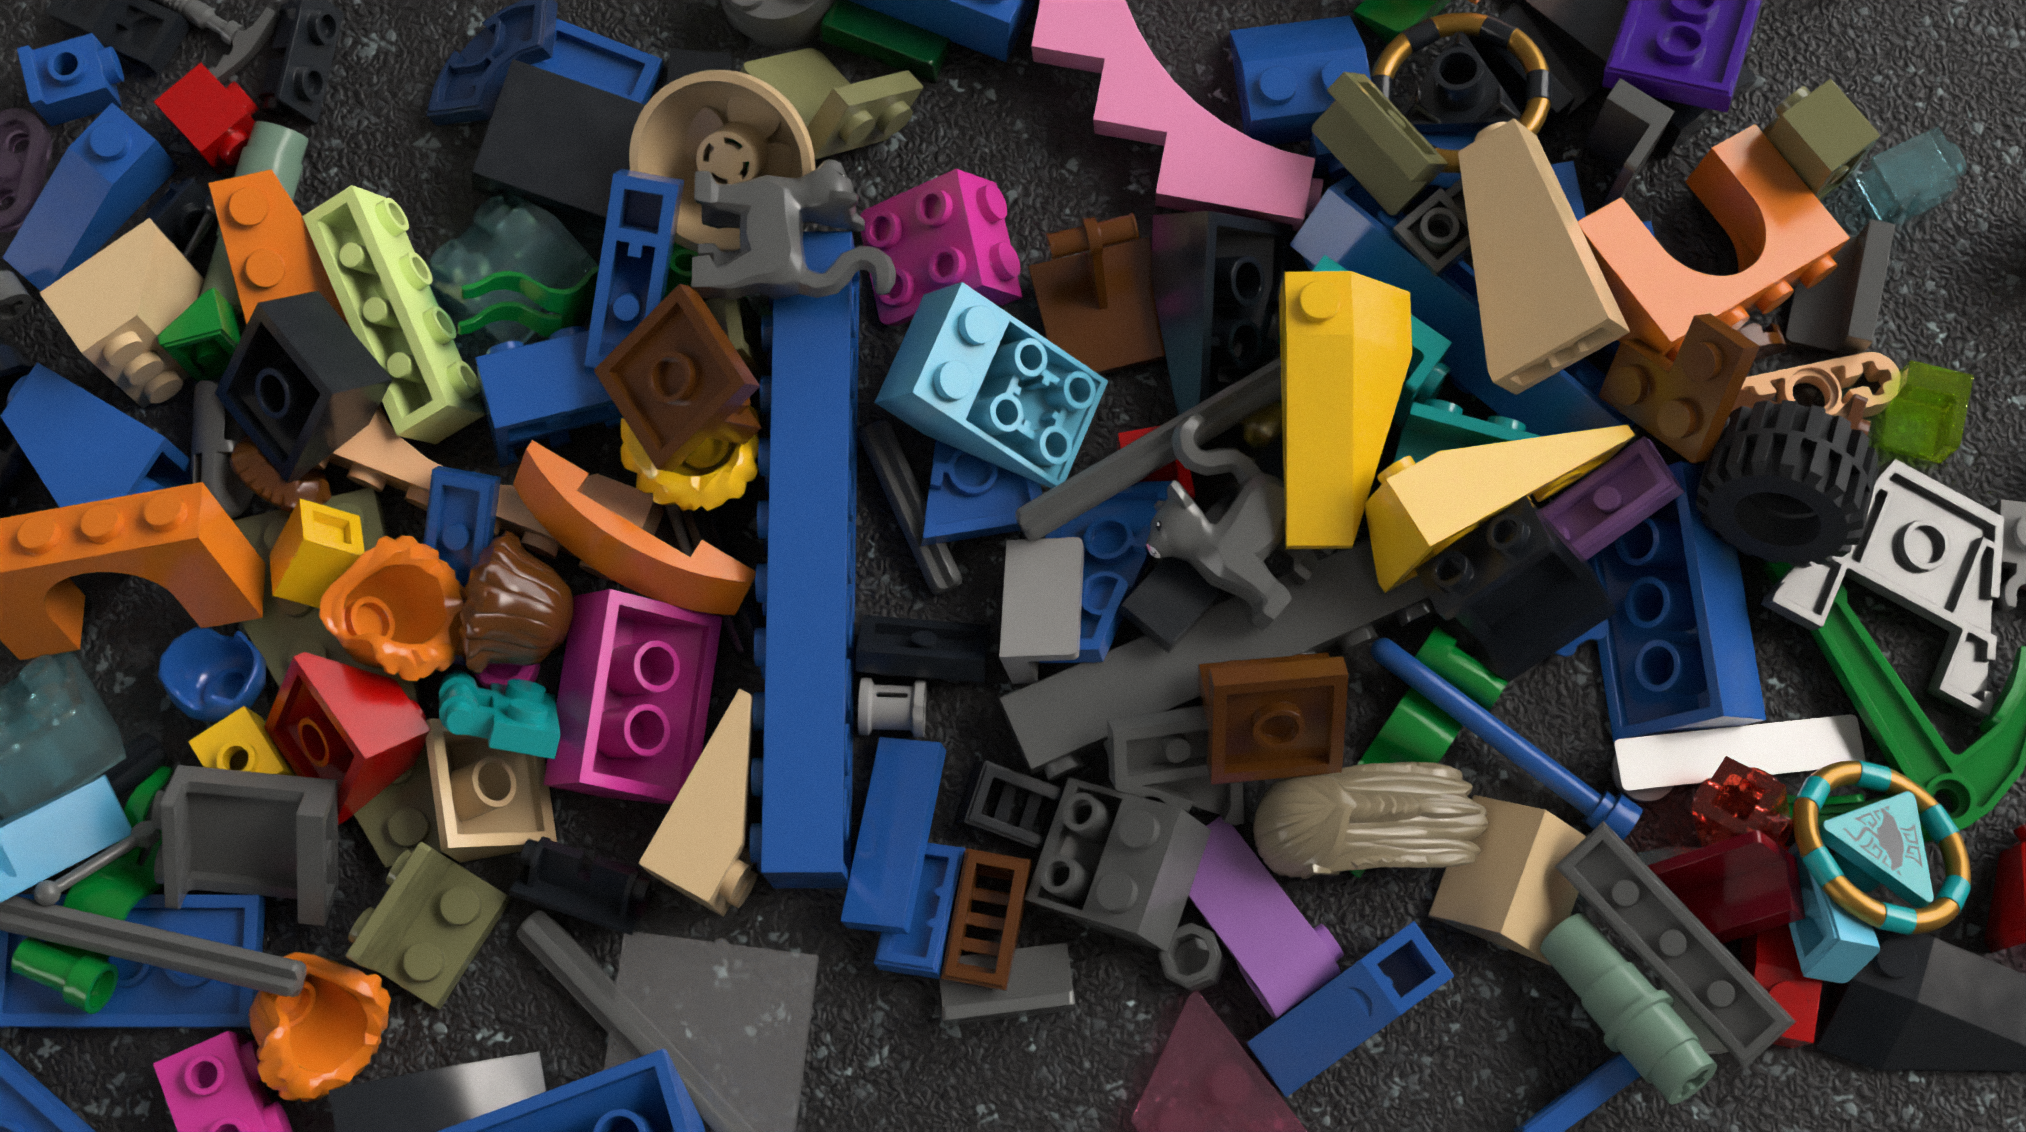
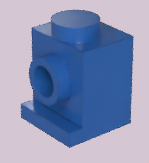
[17,33,124,127]

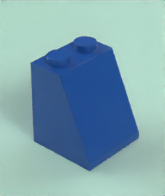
[0,362,191,576]

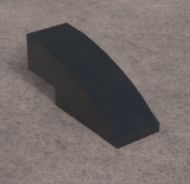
[329,1051,548,1132]

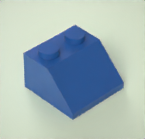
[1229,16,1371,145]

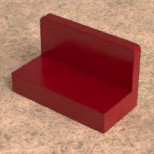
[1647,830,1806,944]

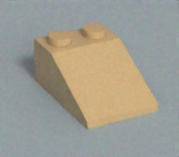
[638,688,763,917]

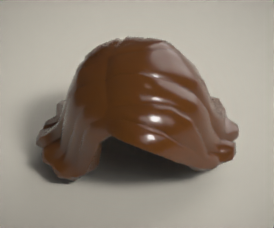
[456,530,574,674]

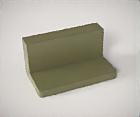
[1312,72,1449,215]

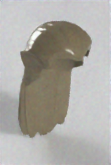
[1253,762,1489,879]

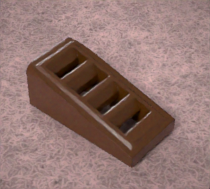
[941,848,1033,991]

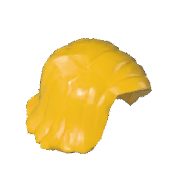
[620,405,759,511]

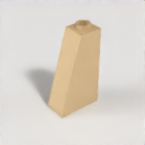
[1458,118,1630,395]

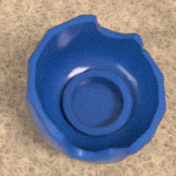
[158,626,266,722]

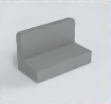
[999,537,1084,684]

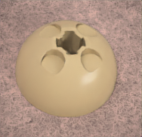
[629,70,815,252]

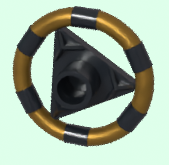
[1370,13,1552,173]

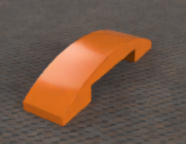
[513,440,756,615]

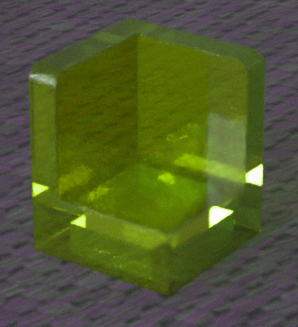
[1880,360,1974,463]

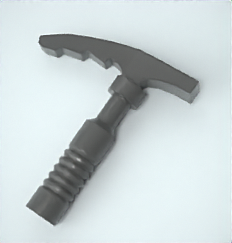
[152,0,280,84]

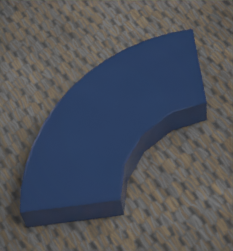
[427,0,558,126]

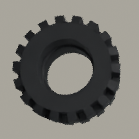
[1696,400,1879,566]

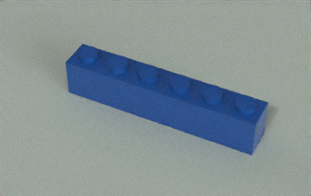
[1290,174,1635,481]

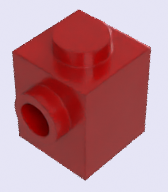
[154,62,259,174]

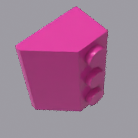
[543,589,722,805]

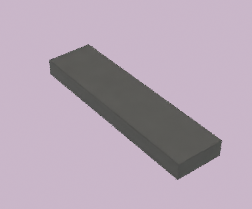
[1555,821,1796,1068]

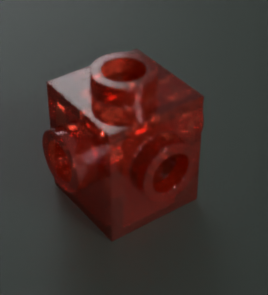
[1691,756,1793,847]

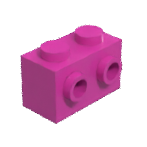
[153,1031,292,1132]

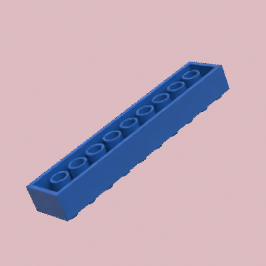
[750,231,860,888]

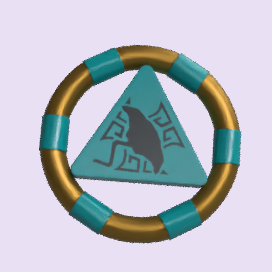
[1792,760,1971,935]

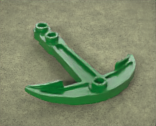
[1762,558,2026,844]

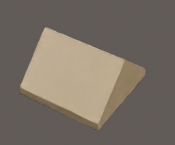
[425,719,557,863]
[1428,795,1586,965]

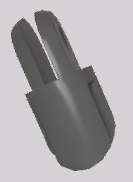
[190,380,253,518]

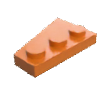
[208,169,351,329]

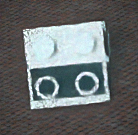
[429,191,599,345]
[0,651,127,819]

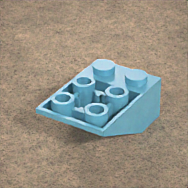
[874,282,1108,488]

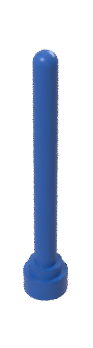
[1370,638,1643,840]

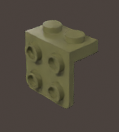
[739,48,924,159]

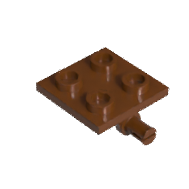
[1028,213,1166,375]

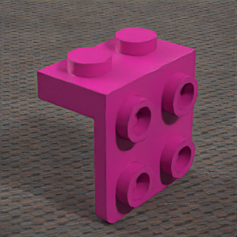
[860,168,1023,326]

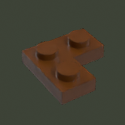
[1598,313,1760,463]

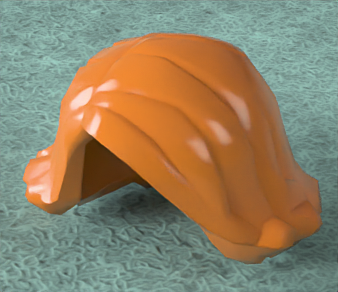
[319,535,467,681]
[248,952,391,1102]

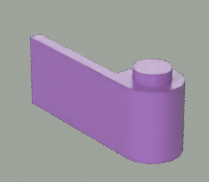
[1188,816,1344,1020]

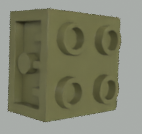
[346,842,512,1009]

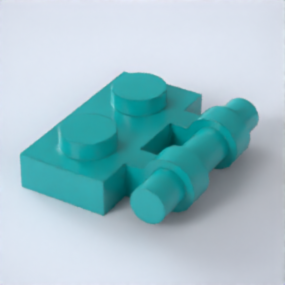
[439,670,561,759]

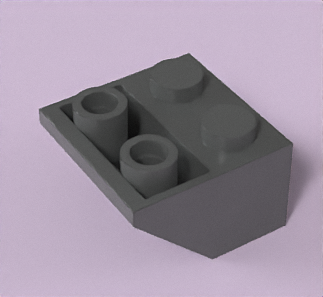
[1024,777,1211,952]

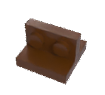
[594,284,762,472]
[1198,653,1349,785]

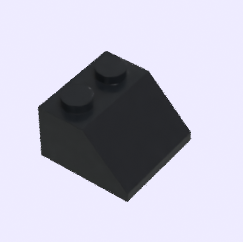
[214,291,393,483]

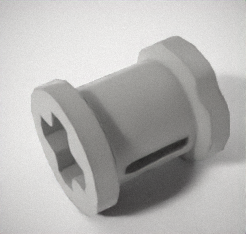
[858,678,927,737]

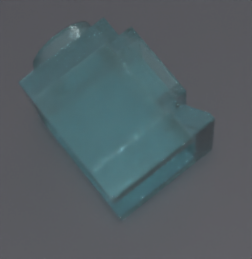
[1856,126,1966,224]

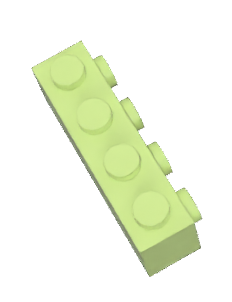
[302,185,486,444]

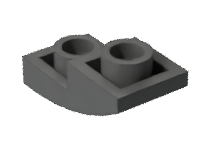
[1393,178,1472,277]

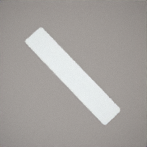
[1614,714,1866,790]

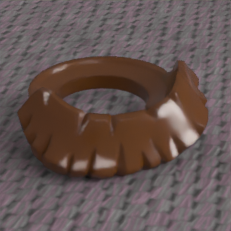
[230,435,332,513]

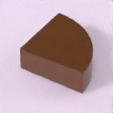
[1736,323,1787,361]

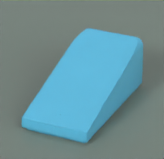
[1788,842,1880,983]

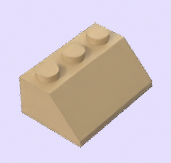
[39,218,204,408]

